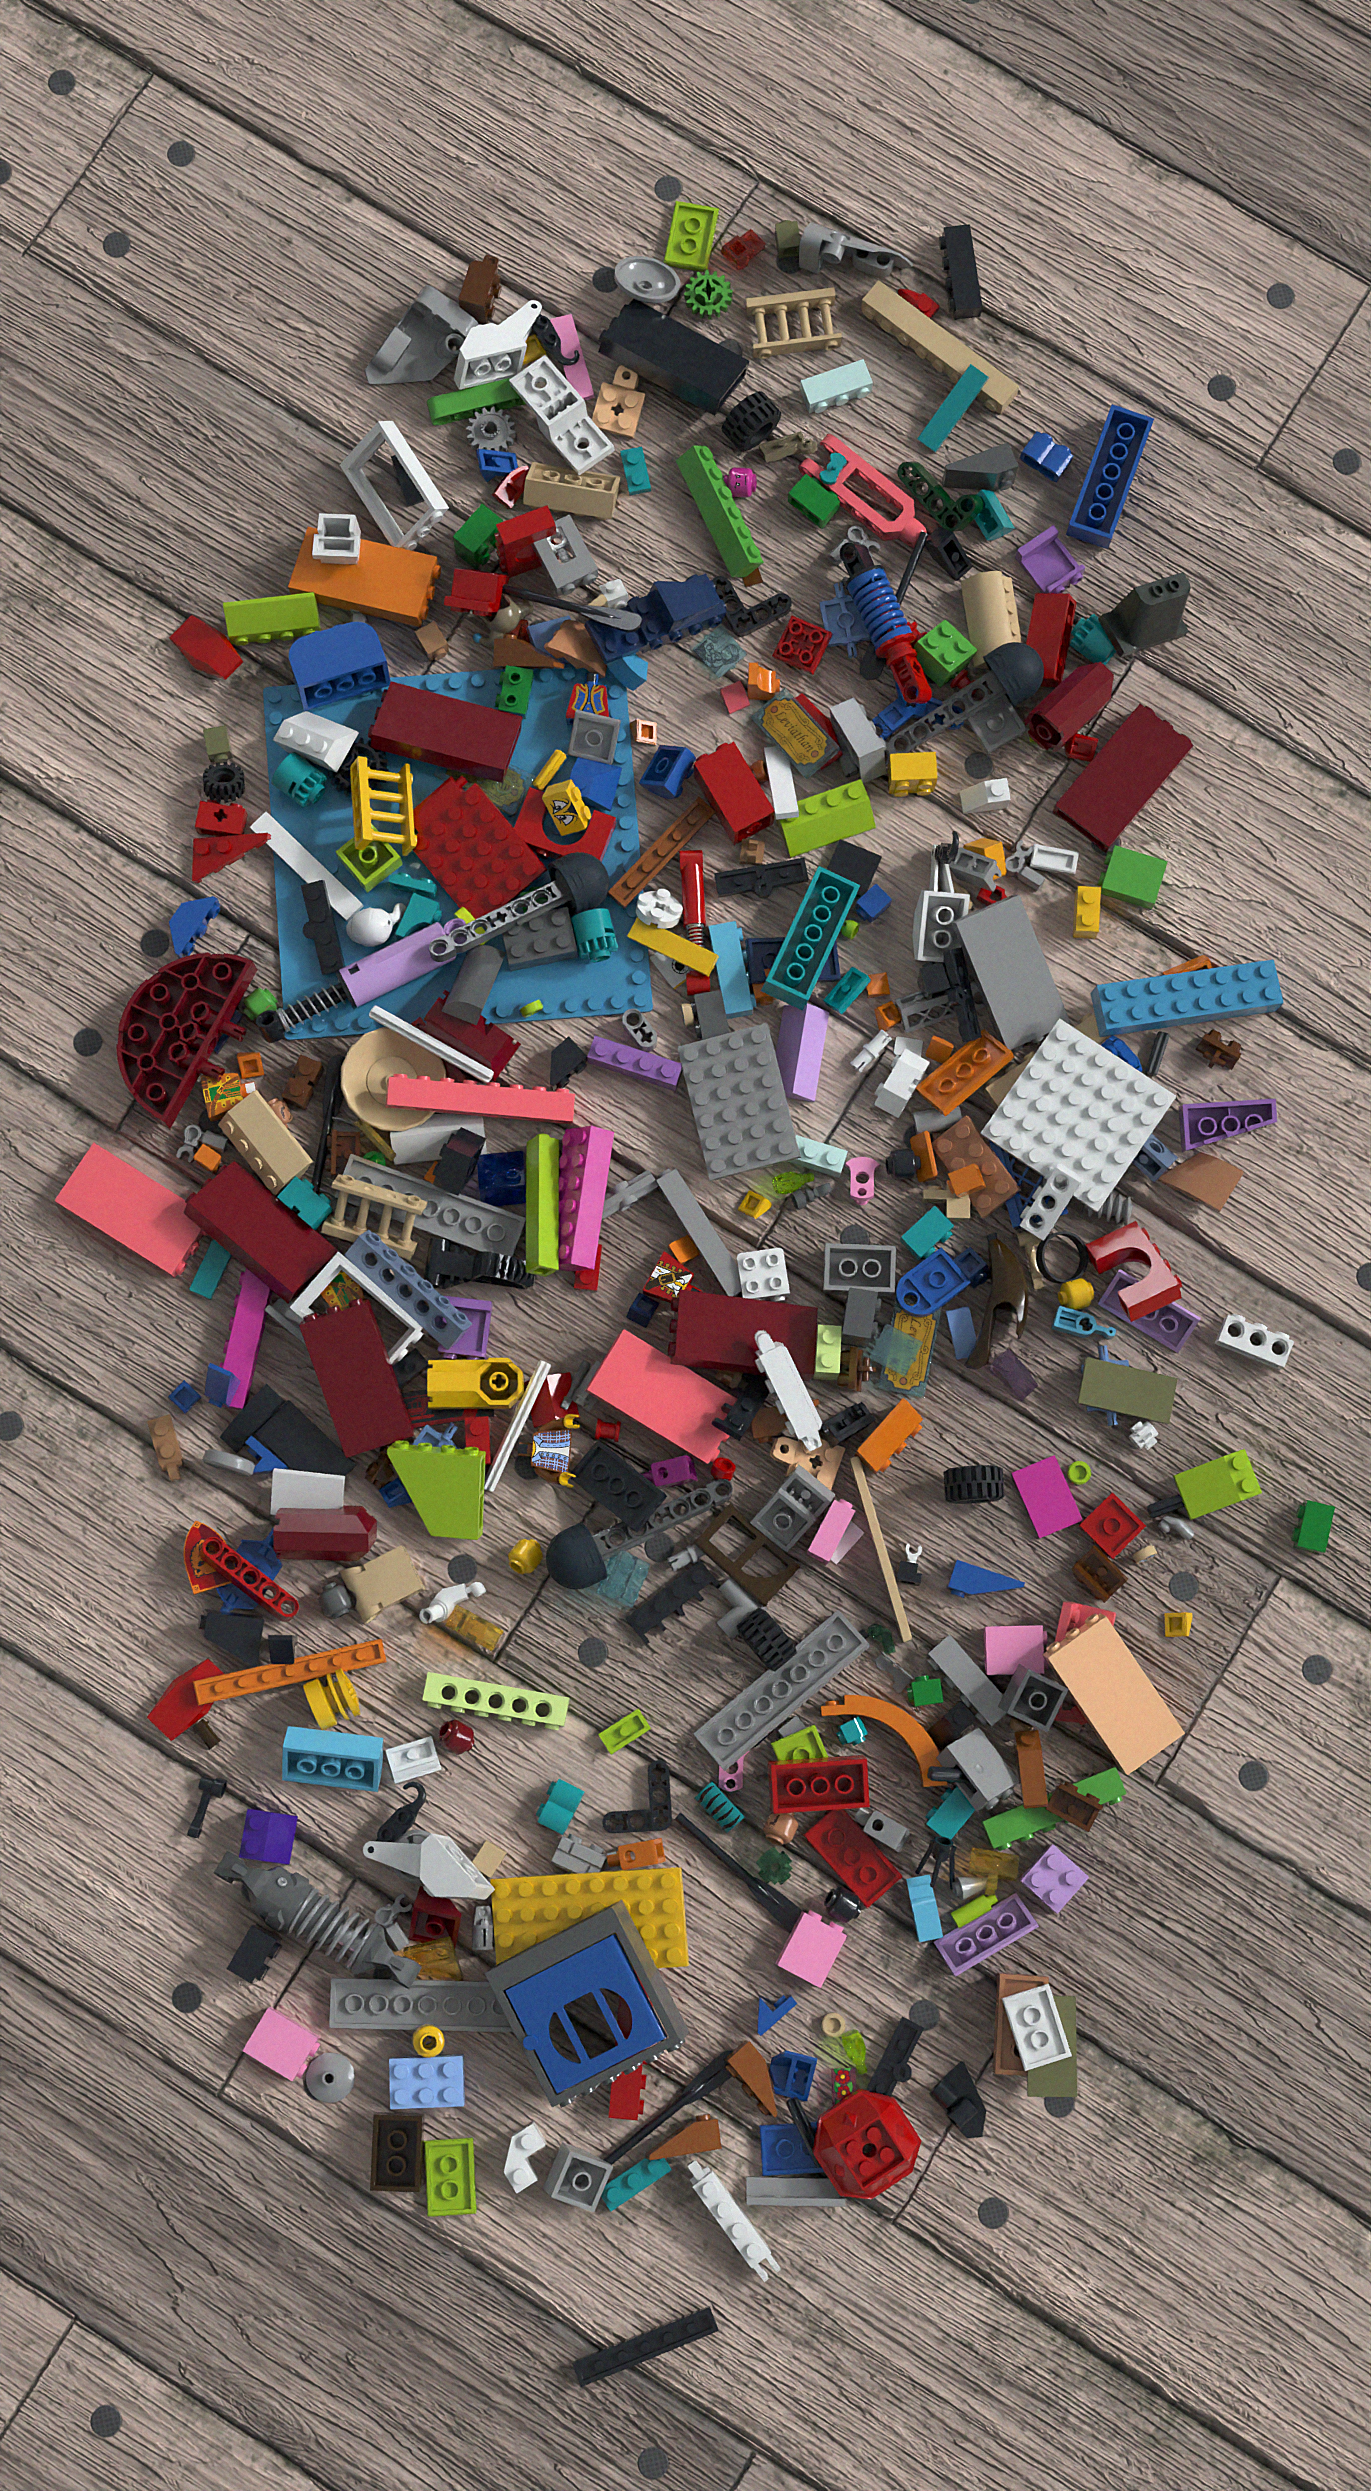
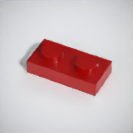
[574,1244,602,1292]

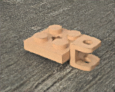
[592,365,646,439]
[769,1437,846,1490]

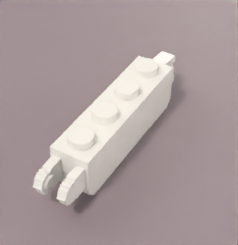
[754,1330,822,1452]
[687,2159,781,2282]

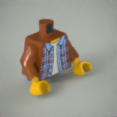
[518,1414,580,1488]

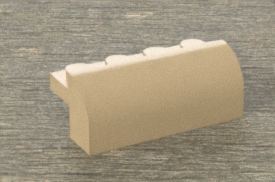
[961,571,1022,670]

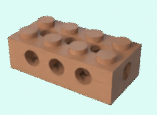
[992,1972,1049,2076]

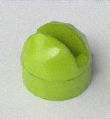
[840,920,860,940]

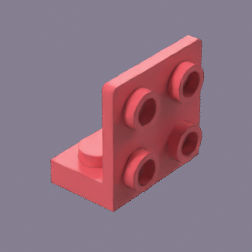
[1055,1602,1116,1642]

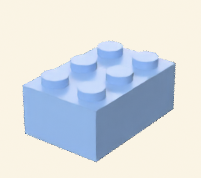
[389,2054,465,2109]

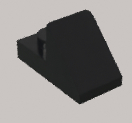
[268,1635,298,1664]
[926,1701,977,1750]

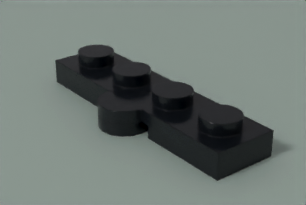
[714,858,809,898]
[301,880,346,975]
[943,947,982,1043]
[866,2016,924,2097]

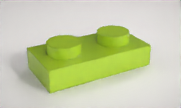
[598,1708,651,1755]

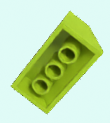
[223,592,321,646]
[775,779,876,858]

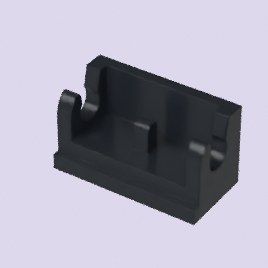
[819,1402,876,1448]

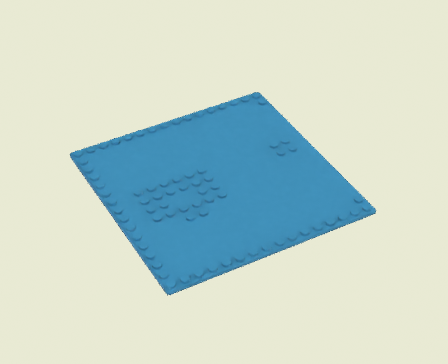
[263,664,653,1041]

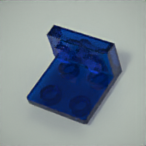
[477,1151,526,1206]

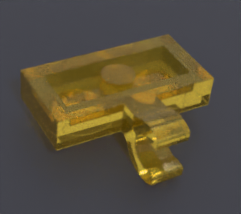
[968,1847,1019,1896]

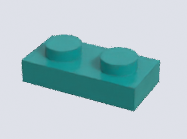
[620,446,651,496]
[389,872,437,899]
[823,966,871,1015]

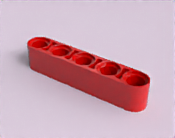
[199,1537,299,1622]

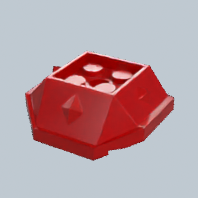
[812,2088,922,2200]

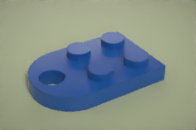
[896,1247,971,1317]

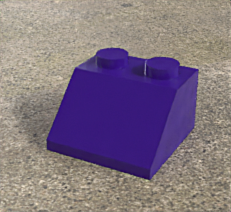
[239,1809,298,1864]

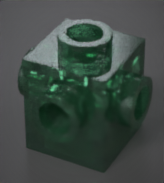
[754,1846,793,1885]

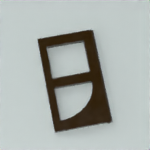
[693,1503,800,1607]

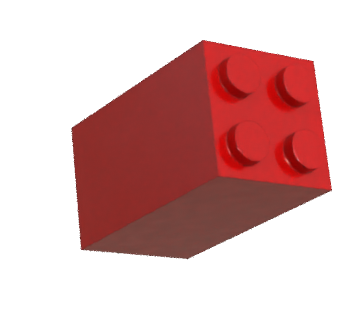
[694,742,775,846]

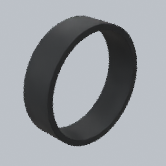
[1036,1231,1088,1284]

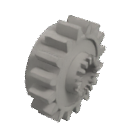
[466,407,516,452]

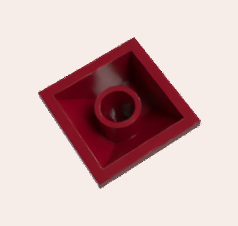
[408,1886,462,1951]

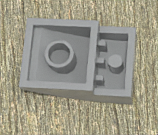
[750,1465,835,1553]

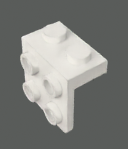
[737,1248,790,1303]

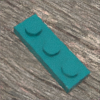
[601,2157,672,2212]

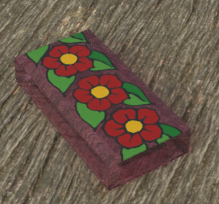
[831,2067,856,2106]

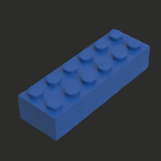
[1066,404,1154,549]

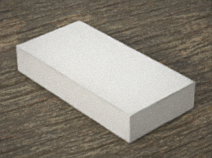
[1029,844,1079,876]

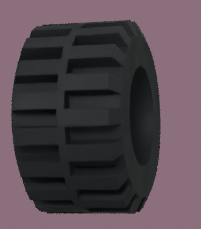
[721,391,782,452]
[943,1465,1005,1504]
[737,1607,797,1672]

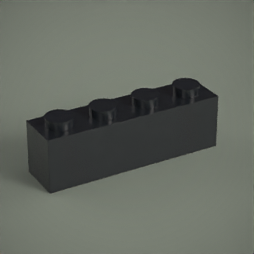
[939,224,982,320]

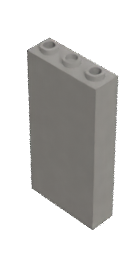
[951,894,1071,1052]

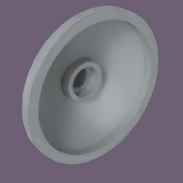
[614,256,680,304]

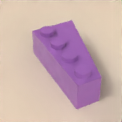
[1178,1098,1277,1152]

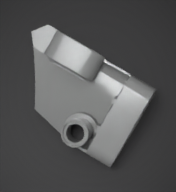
[799,222,913,278]
[364,285,478,384]

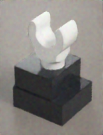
[896,1544,922,1586]

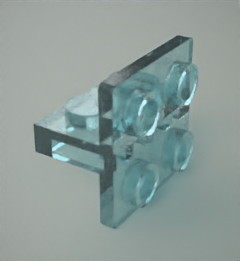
[596,1550,650,1608]

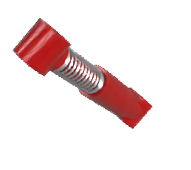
[679,850,710,996]

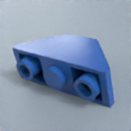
[169,896,220,959]

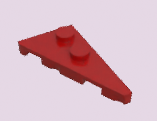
[192,833,271,884]

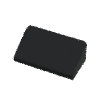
[392,1348,429,1390]

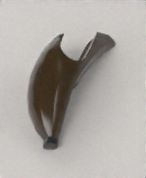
[964,1232,1029,1370]

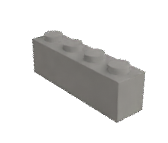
[926,1634,1006,1727]

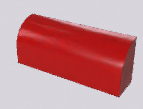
[1026,593,1077,687]

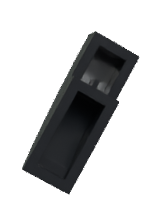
[220,1384,285,1454]

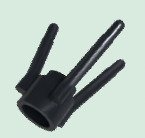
[915,1836,957,1890]

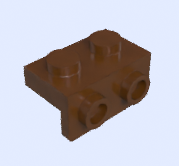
[326,1129,360,1179]
[1071,1545,1128,1603]
[1045,1781,1103,1832]

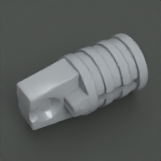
[472,1906,493,1950]

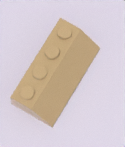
[523,462,621,520]
[218,1090,313,1196]

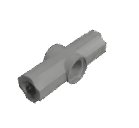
[601,1170,659,1221]

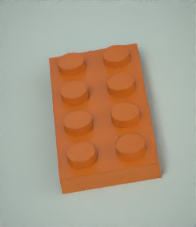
[915,1029,1015,1117]

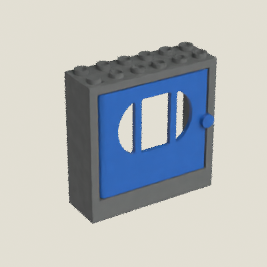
[485,1900,690,2108]

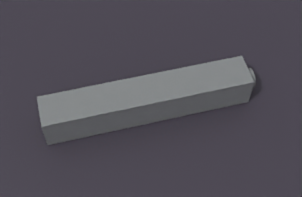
[656,1169,742,1297]

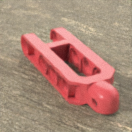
[798,434,927,548]

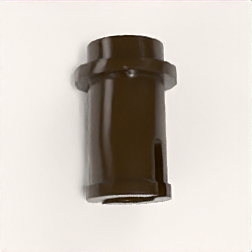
[192,1718,221,1750]

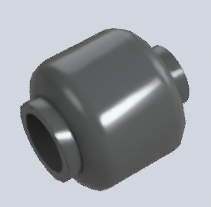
[318,1582,353,1619]

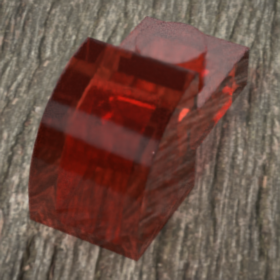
[721,229,766,270]

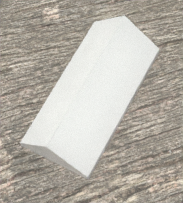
[390,1113,487,1165]

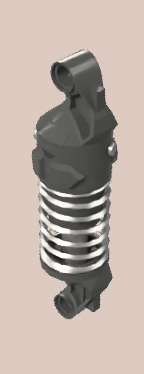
[214,1851,422,1989]

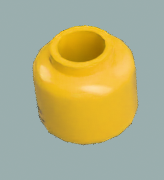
[1057,1278,1094,1310]
[508,1539,543,1575]
[412,2024,445,2058]

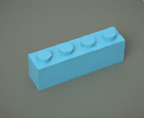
[708,921,757,1019]

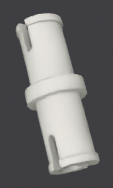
[850,1029,892,1073]

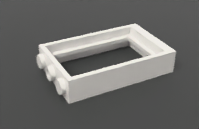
[340,421,449,551]
[290,1252,423,1364]

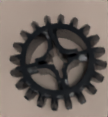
[328,738,389,797]

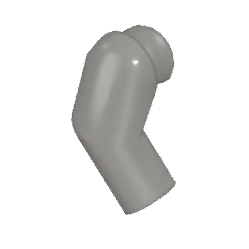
[1158,1516,1195,1541]

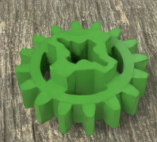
[684,270,733,320]

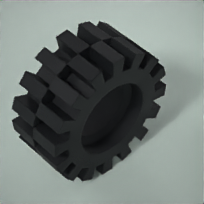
[203,762,245,803]

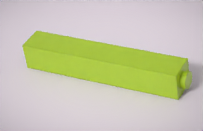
[526,1134,559,1277]

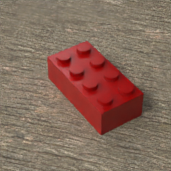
[768,1755,870,1814]

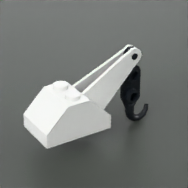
[454,300,580,390]
[912,831,970,962]
[363,1781,495,1900]

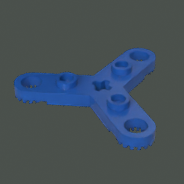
[871,679,964,740]

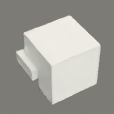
[312,513,361,564]

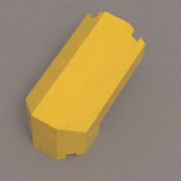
[427,1358,525,1409]

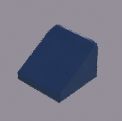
[626,1292,660,1328]

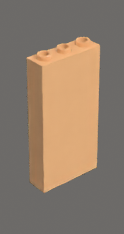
[1042,1613,1185,1775]

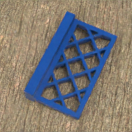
[989,1140,1069,1230]

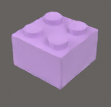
[1018,1844,1089,1914]

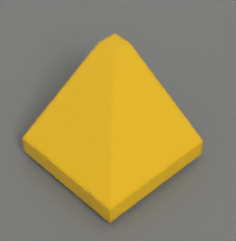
[737,1190,773,1219]
[1164,1612,1193,1637]

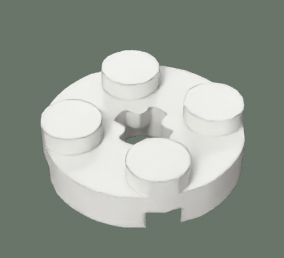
[636,889,683,929]

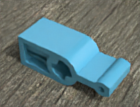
[1051,1306,1116,1339]
[906,1874,943,1942]

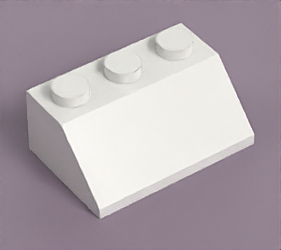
[273,711,359,772]

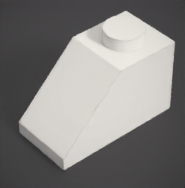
[959,778,1011,814]

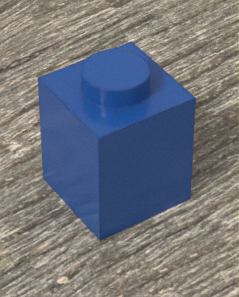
[855,884,892,923]

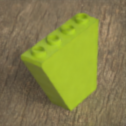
[387,1441,486,1540]

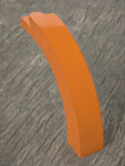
[820,1695,947,1787]

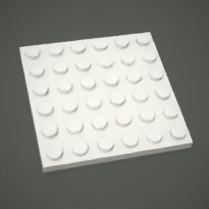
[981,1018,1177,1212]

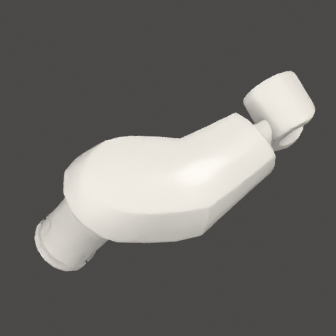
[420,1582,486,1624]

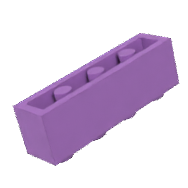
[587,1036,683,1091]

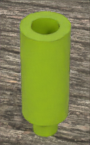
[950,1893,998,1928]

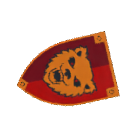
[183,1521,236,1595]

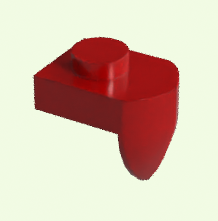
[1064,734,1098,762]

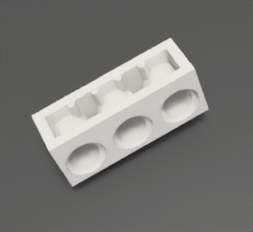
[1020,1163,1084,1241]
[1215,1314,1294,1370]

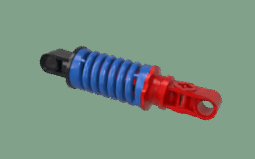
[840,542,932,704]

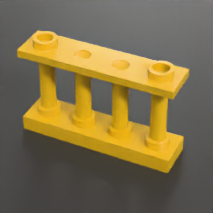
[350,756,417,856]

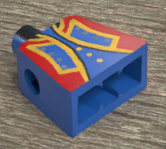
[566,673,609,725]

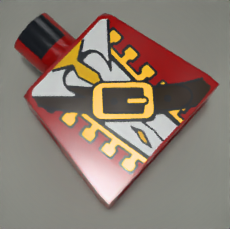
[643,1251,702,1303]

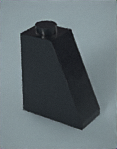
[198,1609,264,1667]

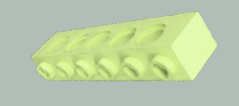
[422,1672,570,1730]

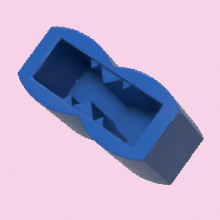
[1020,431,1073,483]

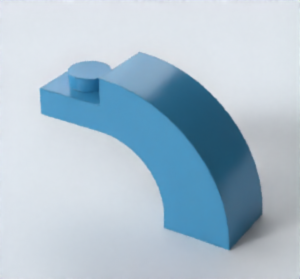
[607,653,648,691]

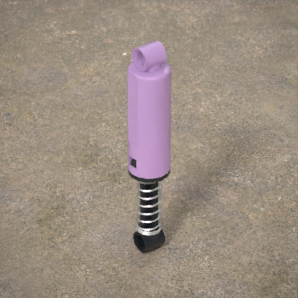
[256,918,467,1043]

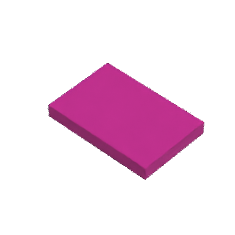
[1011,1455,1083,1539]

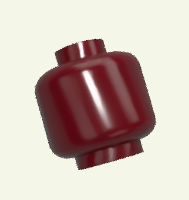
[438,1719,475,1755]

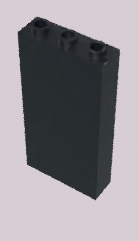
[598,299,750,416]

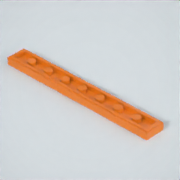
[193,1639,387,1706]

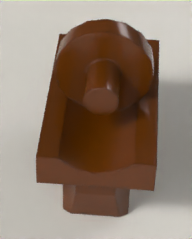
[1195,1029,1241,1070]
[837,1347,876,1392]

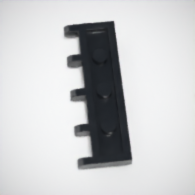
[712,1373,770,1441]
[626,1560,721,1645]

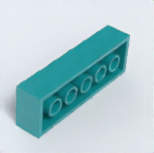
[761,866,860,1011]

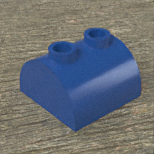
[639,745,696,800]

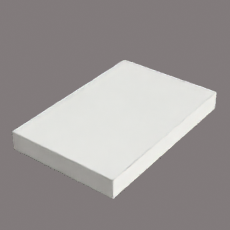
[270,1468,345,1515]
[1001,1984,1072,2071]

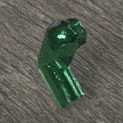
[867,1624,896,1655]

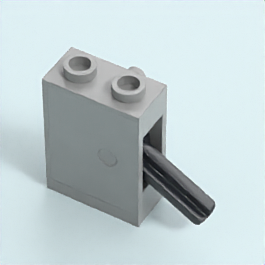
[927,1728,1020,1812]

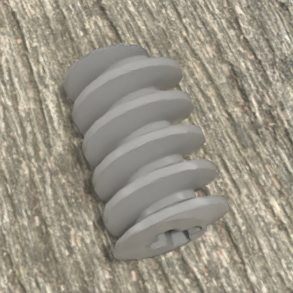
[1082,1192,1133,1226]

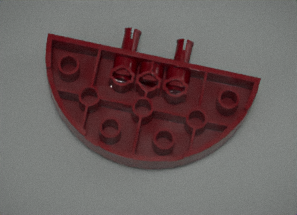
[116,952,258,1129]

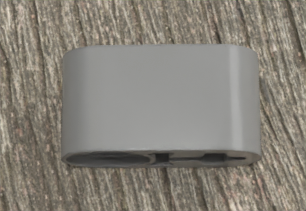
[622,1009,657,1052]

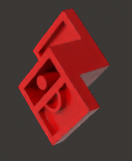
[444,568,510,616]

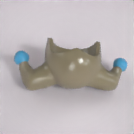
[473,589,534,649]

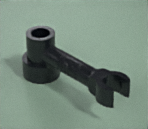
[187,1775,227,1839]

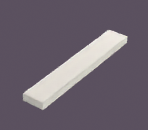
[250,812,364,922]

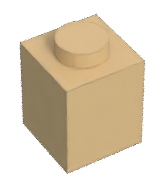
[472,1840,507,1878]

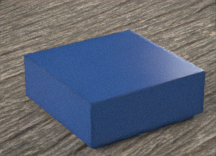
[168,1380,202,1414]

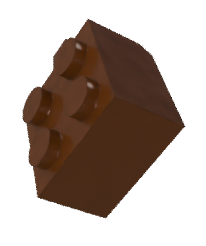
[458,255,502,325]

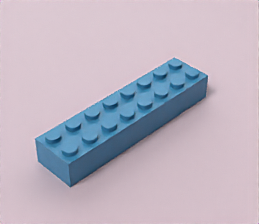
[1090,959,1284,1037]

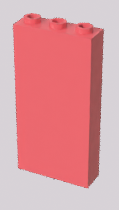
[54,1142,208,1278]
[585,1329,737,1465]

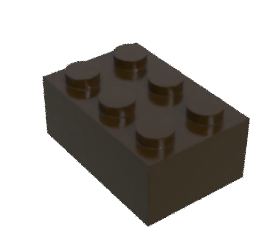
[370,2112,425,2192]

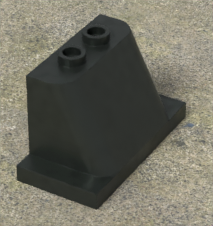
[1098,572,1191,657]

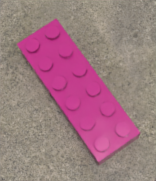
[559,1126,614,1272]

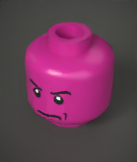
[724,467,757,498]

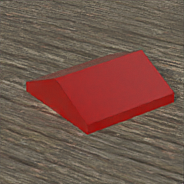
[524,1372,580,1428]

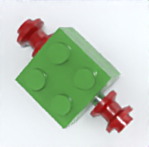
[907,619,978,696]

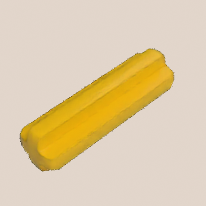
[533,750,567,791]

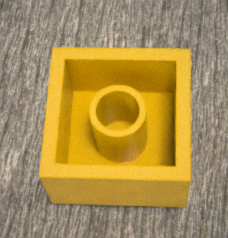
[887,752,938,797]

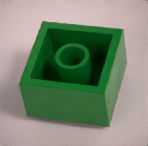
[453,504,503,570]

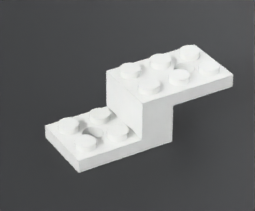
[509,355,615,475]

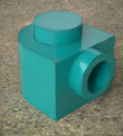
[836,1716,868,1746]

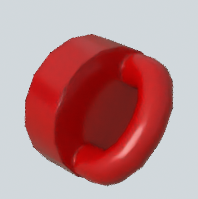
[711,1457,736,1481]

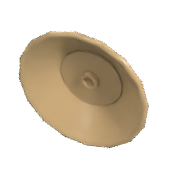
[341,1027,446,1131]

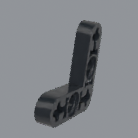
[712,576,792,637]
[602,1760,672,1833]

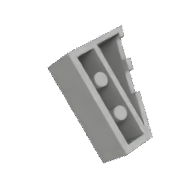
[829,697,887,784]

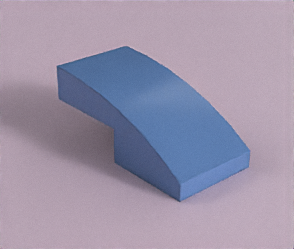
[945,1306,977,1360]

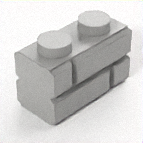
[551,1833,607,1873]

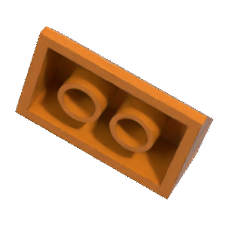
[854,1398,923,1474]

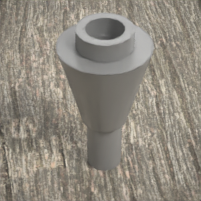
[952,1875,998,1901]

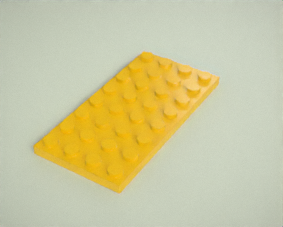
[490,1867,689,1975]

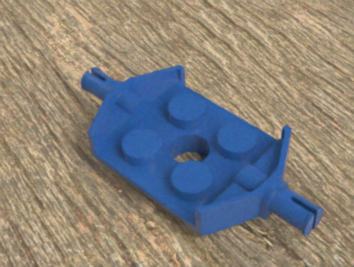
[216,1528,283,1612]

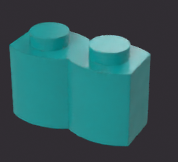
[535,1779,585,1836]

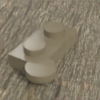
[759,431,817,463]

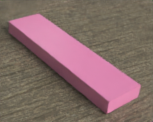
[550,314,594,400]

